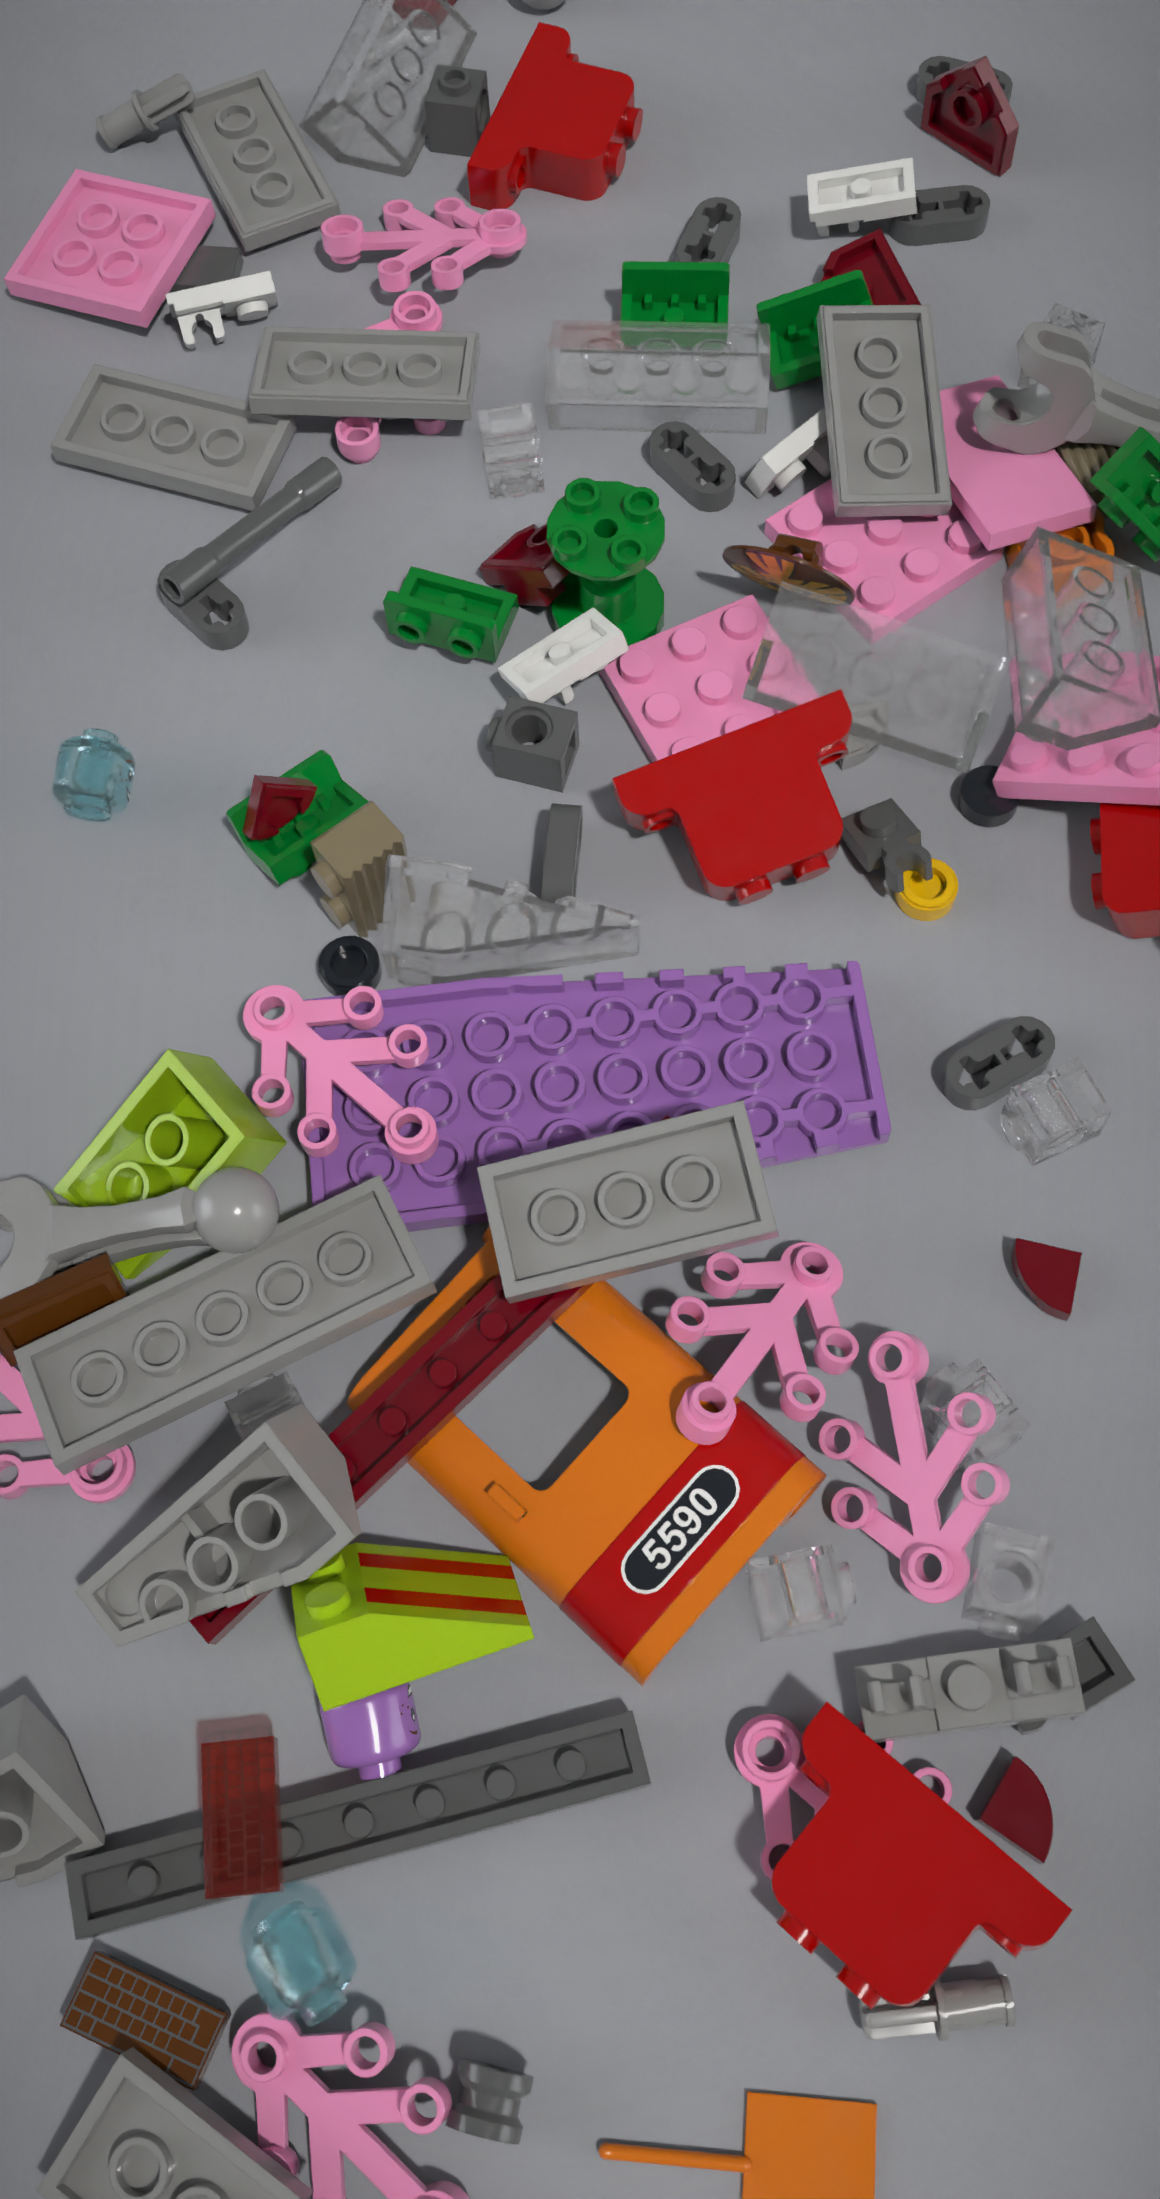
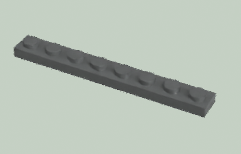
[64,1710,651,1940]

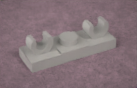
[854,1638,1086,1743]

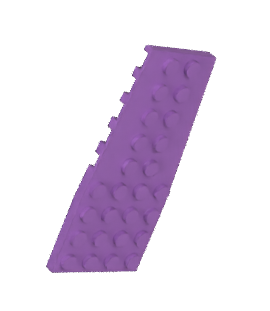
[302,961,891,1232]

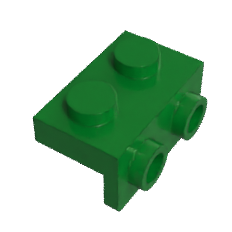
[620,261,730,352]
[756,270,874,390]
[1089,426,1160,563]
[383,566,519,663]
[226,750,369,886]

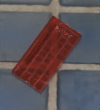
[201,1736,284,1900]

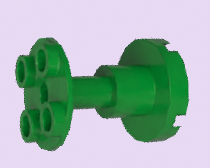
[547,478,665,646]

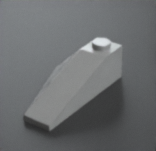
[75,1403,362,1647]
[0,1694,105,1887]

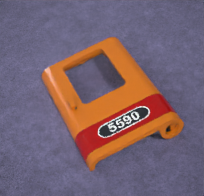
[347,1226,826,1686]

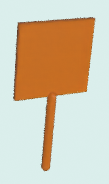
[598,2092,877,2199]

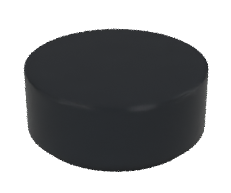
[958,765,1020,827]
[318,936,382,996]

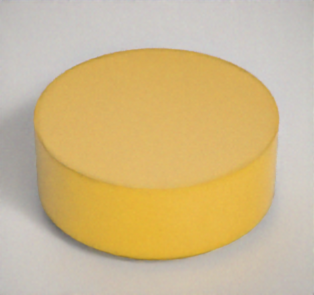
[895,858,958,921]

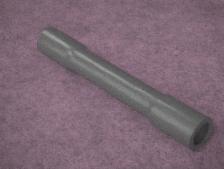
[159,457,342,604]

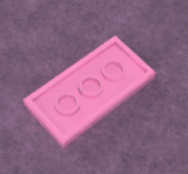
[940,375,1097,551]

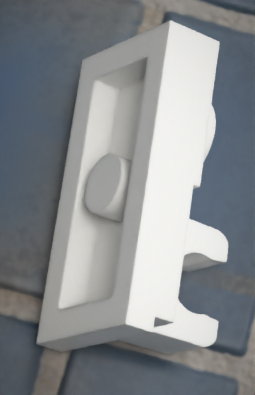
[807,157,917,237]
[165,271,278,350]
[744,407,831,499]
[498,607,629,704]

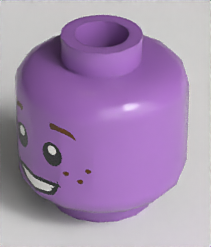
[320,1682,421,1780]

